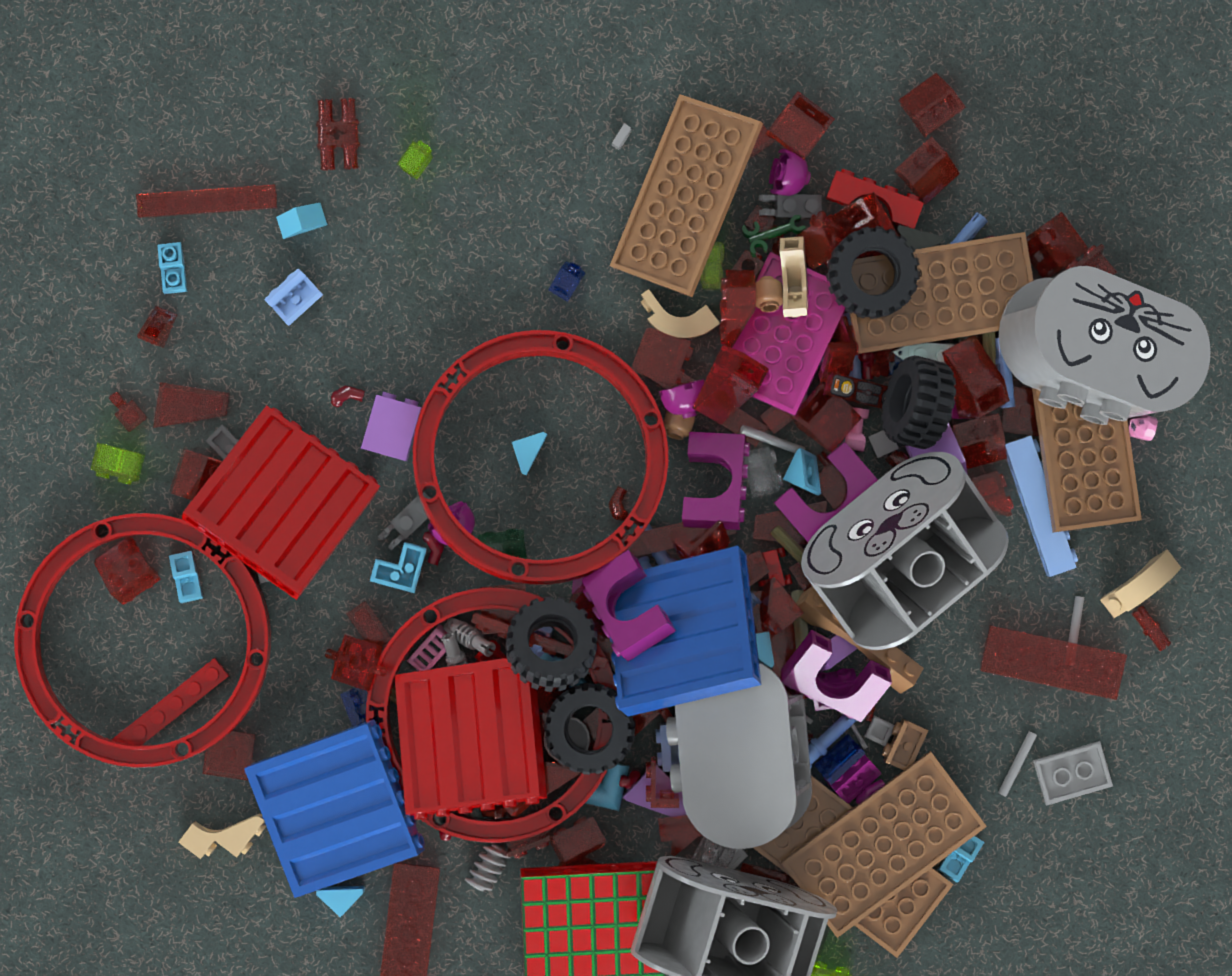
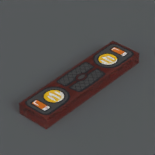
[824,371,888,409]

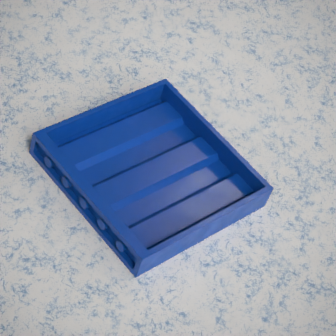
[610,546,762,716]
[244,719,425,898]

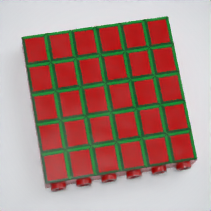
[520,861,665,976]

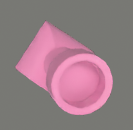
[845,407,869,452]

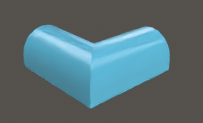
[370,542,427,593]
[585,763,630,811]

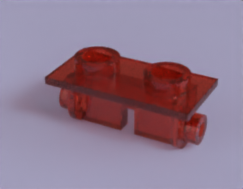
[658,815,703,842]

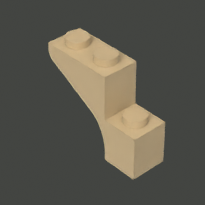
[178,813,267,859]

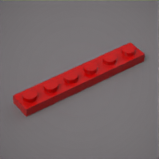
[111,658,229,745]

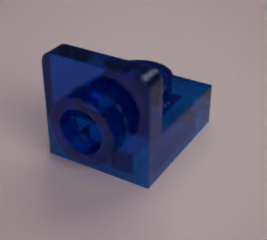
[548,261,585,302]

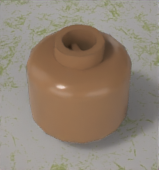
[753,276,783,313]
[663,411,695,440]

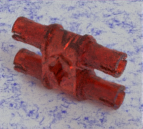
[316,98,360,171]

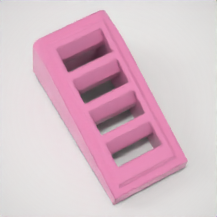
[407,624,448,671]

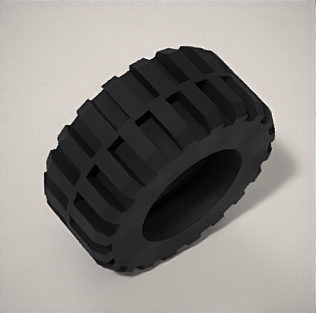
[826,226,920,319]
[882,355,956,449]
[506,596,598,692]
[544,683,636,775]

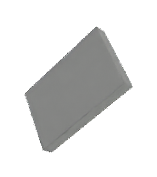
[1033,741,1113,806]

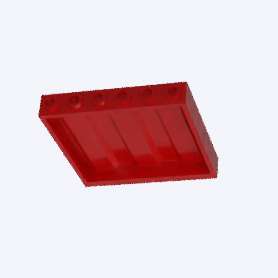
[182,405,380,600]
[395,658,547,820]

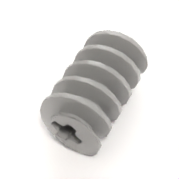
[465,843,512,893]

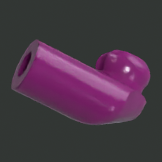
[856,779,885,804]

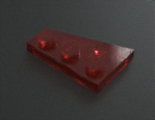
[153,382,230,428]

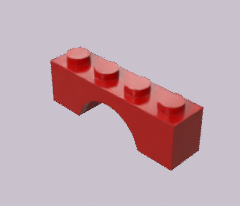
[826,169,924,229]

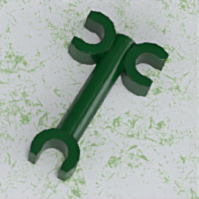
[742,215,806,258]

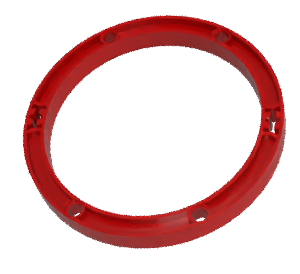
[413,330,668,584]
[14,513,271,767]
[366,587,617,843]

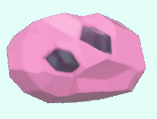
[1128,415,1158,441]

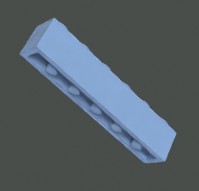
[1002,436,1078,577]

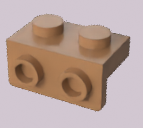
[882,718,928,770]

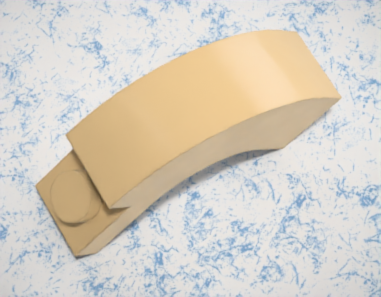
[780,236,808,317]
[641,289,720,339]
[1100,549,1181,618]

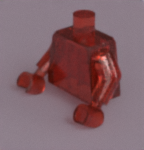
[772,211,844,270]

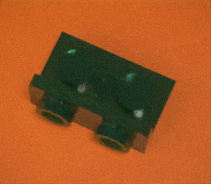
[478,528,527,566]

